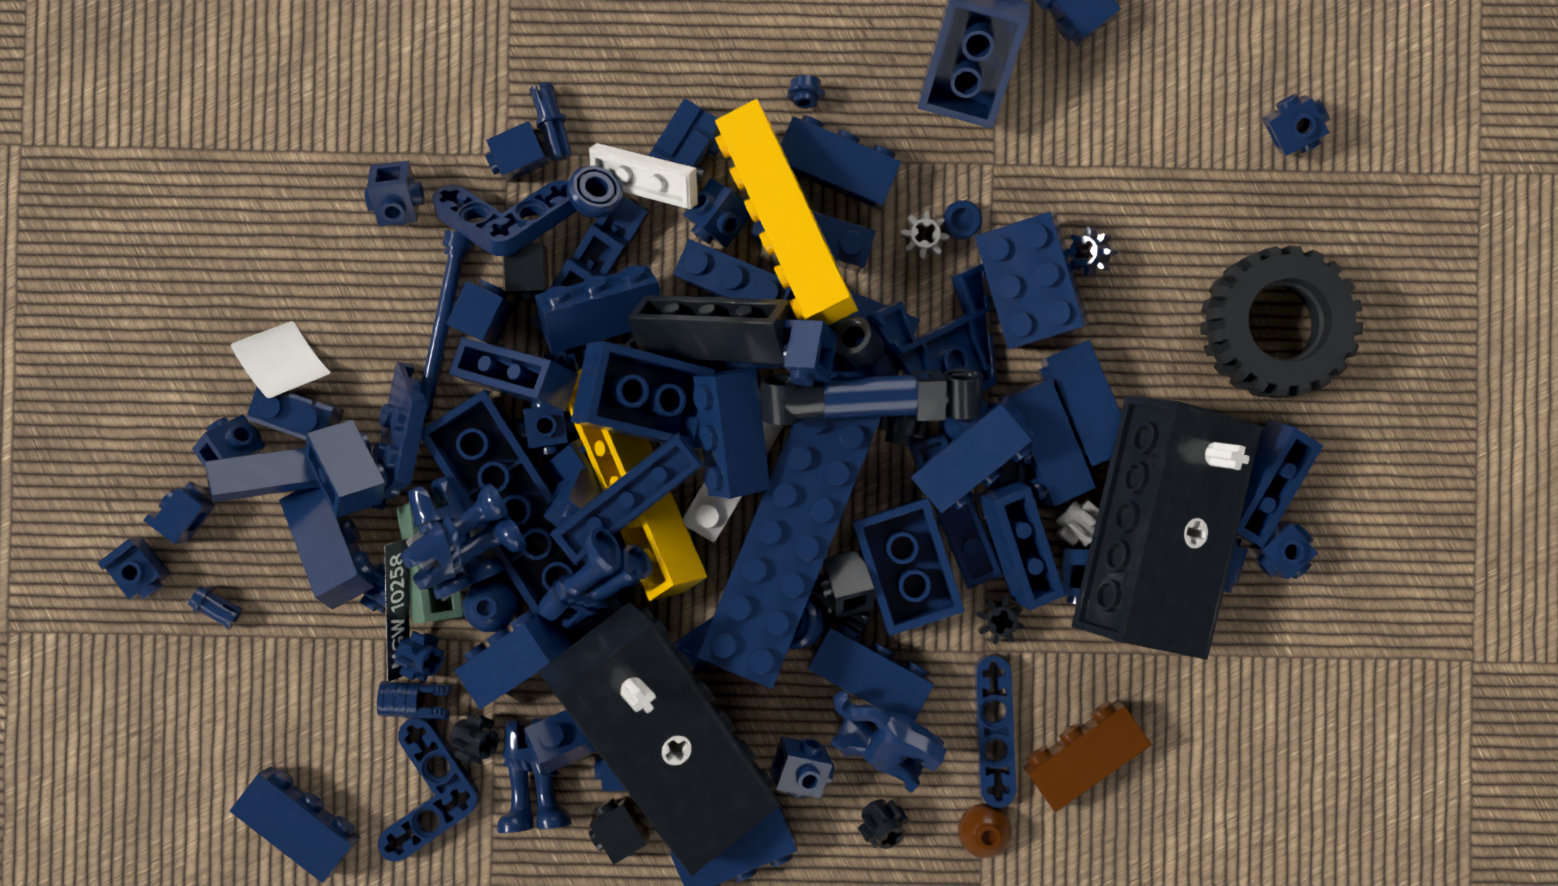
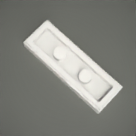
[589,143,698,209]

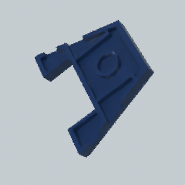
[867,263,997,392]

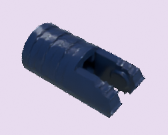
[377,681,452,720]

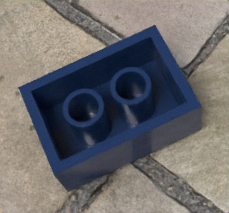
[917,0,1029,129]
[975,211,1089,349]
[571,341,715,448]
[851,497,965,636]

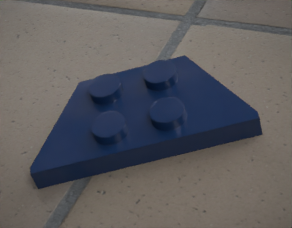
[369,361,427,510]

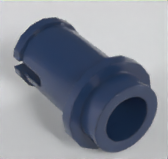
[188,585,243,630]

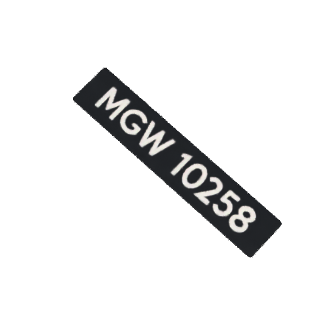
[385,538,410,682]

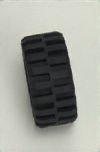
[1200,245,1364,398]

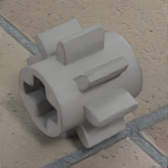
[899,210,949,261]
[1055,499,1099,547]

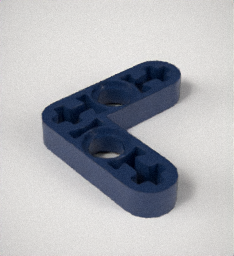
[432,180,577,256]
[378,718,480,862]

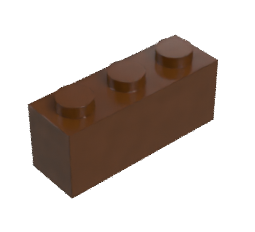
[1023,701,1152,813]

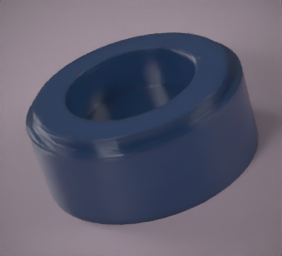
[942,200,982,240]

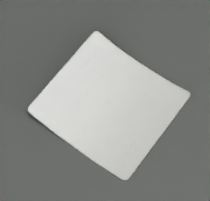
[231,321,330,398]

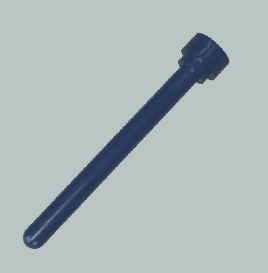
[421,230,475,415]

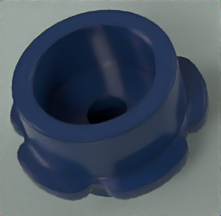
[787,75,825,109]

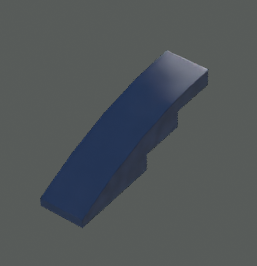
[529,192,651,332]

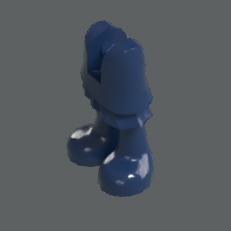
[408,477,505,599]
[400,483,527,590]
[538,527,653,630]
[497,717,572,833]

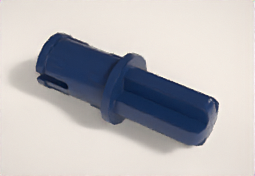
[529,82,572,161]

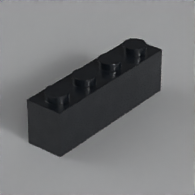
[628,295,793,365]

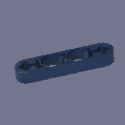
[974,654,1016,808]

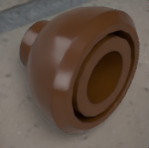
[958,803,1012,858]

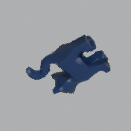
[831,690,947,793]

